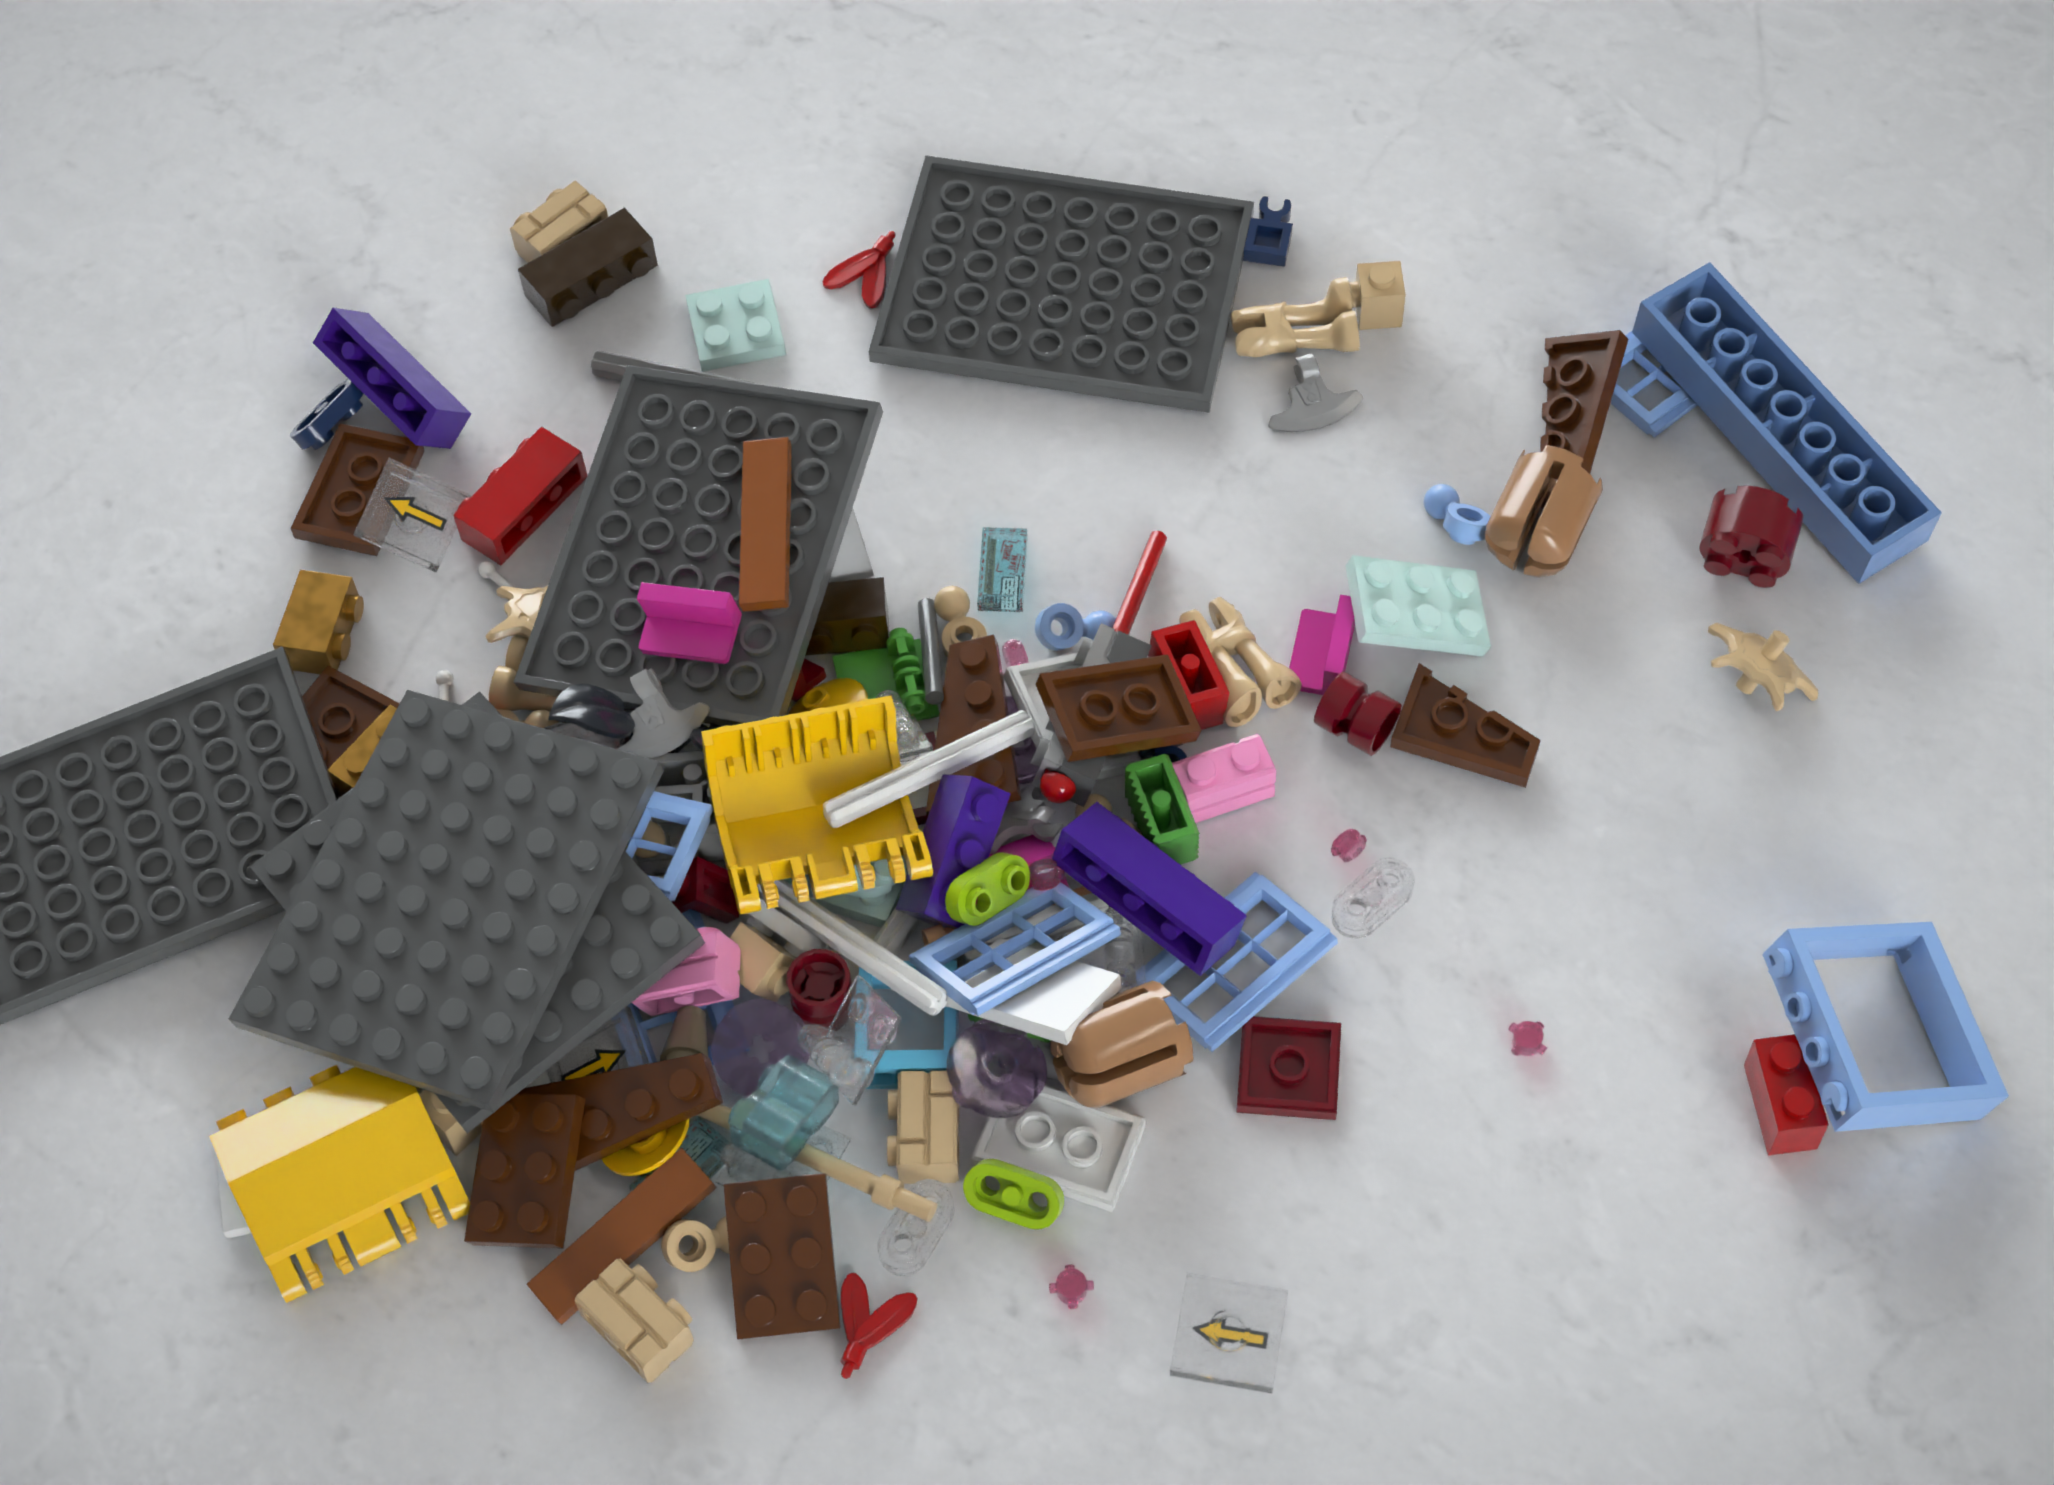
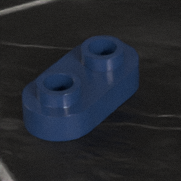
[290,379,364,450]

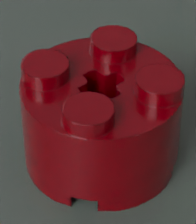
[1699,485,1803,588]

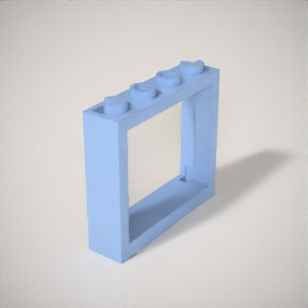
[1762,922,2009,1132]

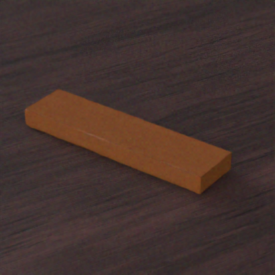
[739,437,792,612]
[526,1148,717,1325]

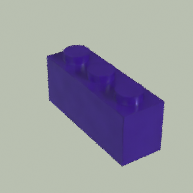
[896,774,1010,929]

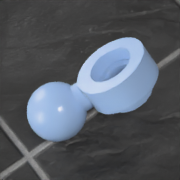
[1424,484,1490,545]
[1035,603,1116,651]

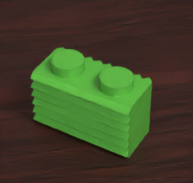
[1125,754,1200,865]

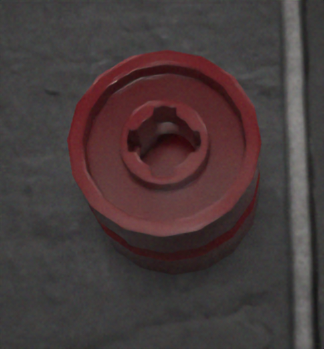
[1314,671,1402,756]
[786,949,855,1035]

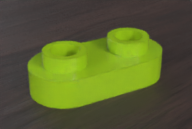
[945,852,1030,926]
[963,1159,1064,1230]

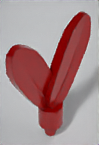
[822,231,896,309]
[840,1273,918,1379]

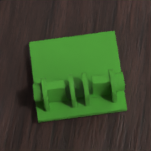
[832,628,940,725]

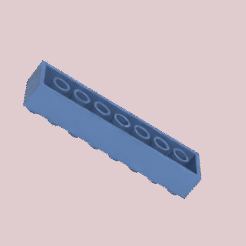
[1632,262,1942,584]

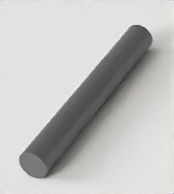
[918,598,944,705]

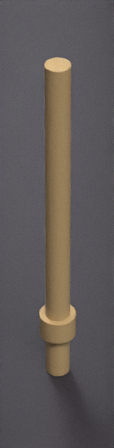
[698,1104,937,1222]

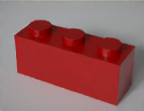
[453,426,588,566]

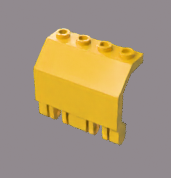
[701,696,933,915]
[209,1064,470,1303]

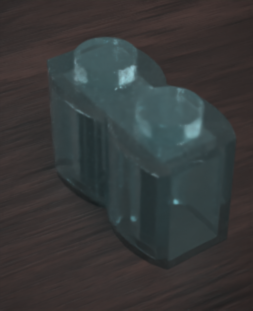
[728,1055,839,1171]

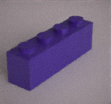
[313,307,472,449]
[1051,802,1247,976]

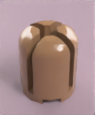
[1485,445,1603,578]
[1050,980,1194,1109]

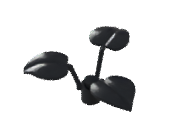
[549,684,722,753]

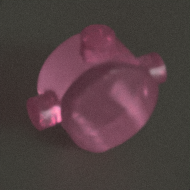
[1002,639,1029,667]
[1331,829,1367,862]
[1029,859,1065,891]
[1508,1021,1547,1056]
[1049,1264,1094,1309]

